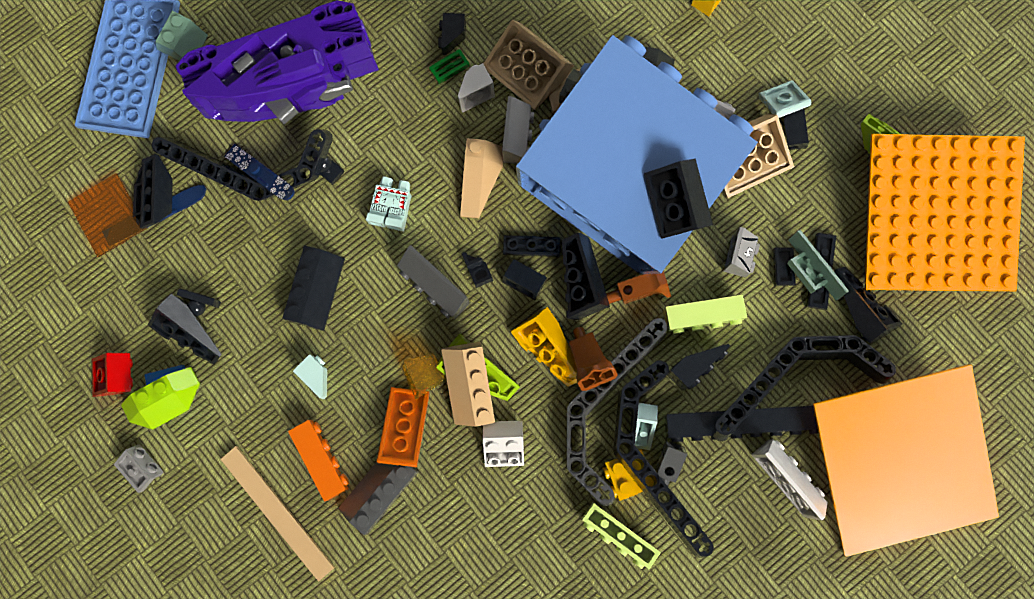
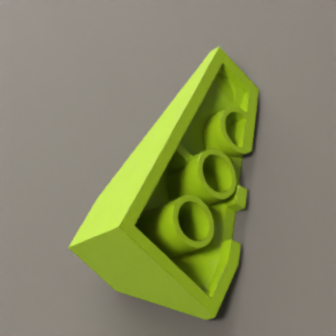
[436,334,520,401]

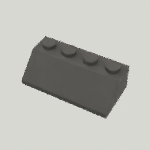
[397,245,470,320]
[338,462,419,535]

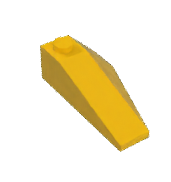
[511,307,577,387]

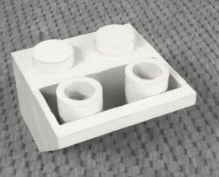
[483,421,524,467]

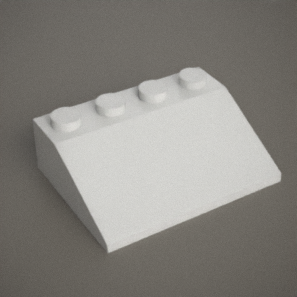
[751,439,828,521]

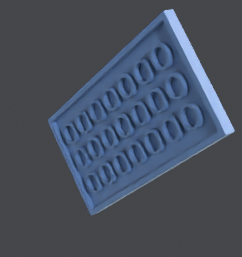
[75,0,180,139]

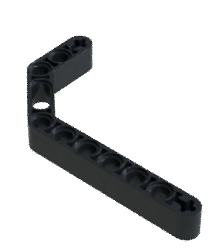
[152,129,333,201]
[712,335,896,441]
[613,360,714,558]

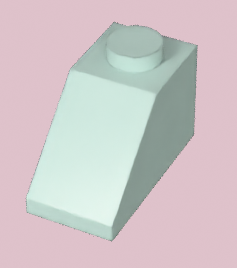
[293,354,327,399]
[635,403,658,450]

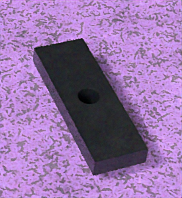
[503,235,560,257]

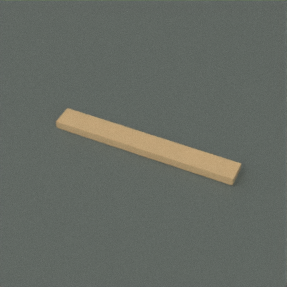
[220,446,335,582]

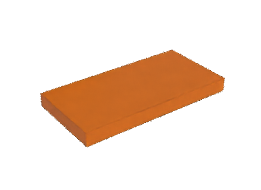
[377,387,430,467]

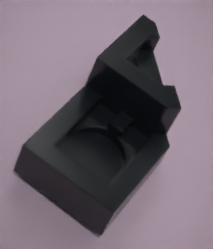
[461,252,494,288]

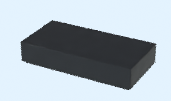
[773,247,796,286]

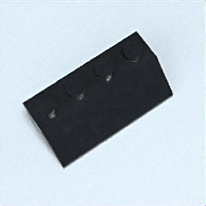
[282,245,345,331]

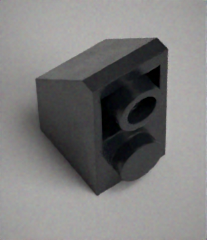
[438,13,466,55]

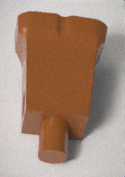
[606,271,671,304]
[569,327,618,391]

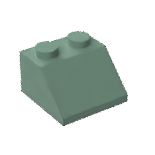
[155,11,208,61]

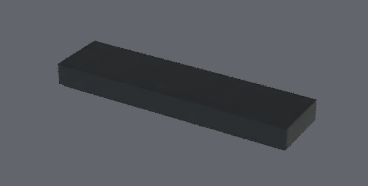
[806,233,837,310]

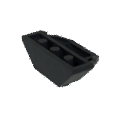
[133,154,173,229]

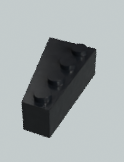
[562,233,610,320]

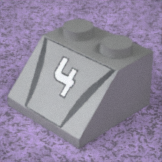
[723,227,760,277]

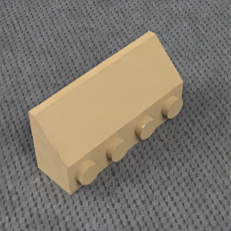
[441,341,495,427]

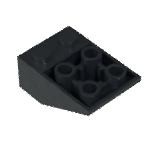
[667,344,730,391]

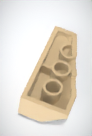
[460,138,504,219]

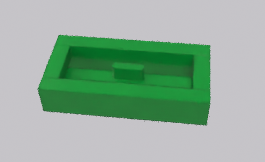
[429,49,470,84]

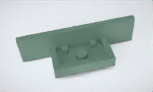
[787,230,849,301]

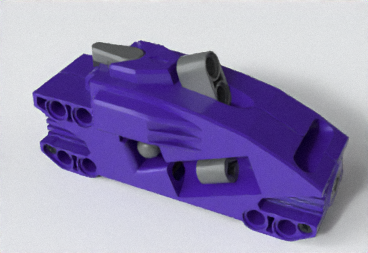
[176,0,379,124]

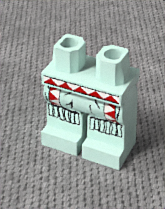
[366,177,412,232]

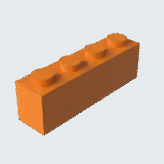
[288,420,349,502]

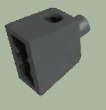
[655,440,687,486]

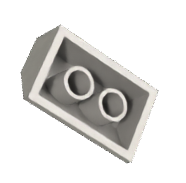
[502,96,534,164]

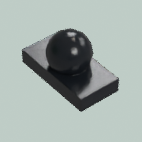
[312,151,345,185]
[177,288,221,317]

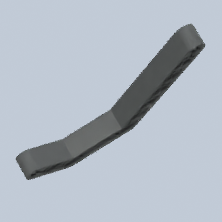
[567,318,667,506]

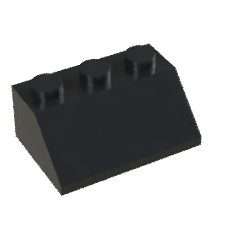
[644,158,713,239]

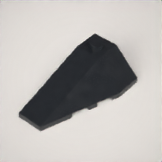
[834,267,903,343]
[148,293,222,365]

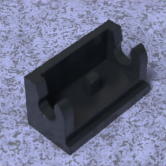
[783,108,809,150]
[502,259,547,301]

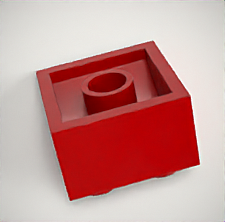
[92,353,133,397]

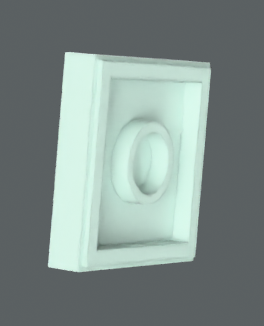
[759,80,811,117]

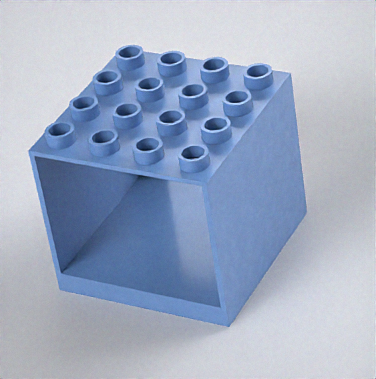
[516,35,758,274]

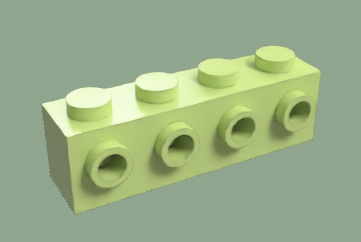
[663,295,747,334]
[581,502,661,569]

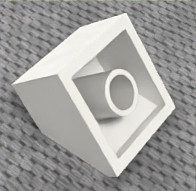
[458,63,495,113]

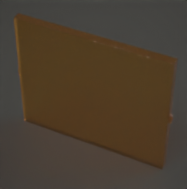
[68,173,147,257]

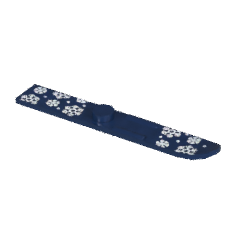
[224,144,295,201]

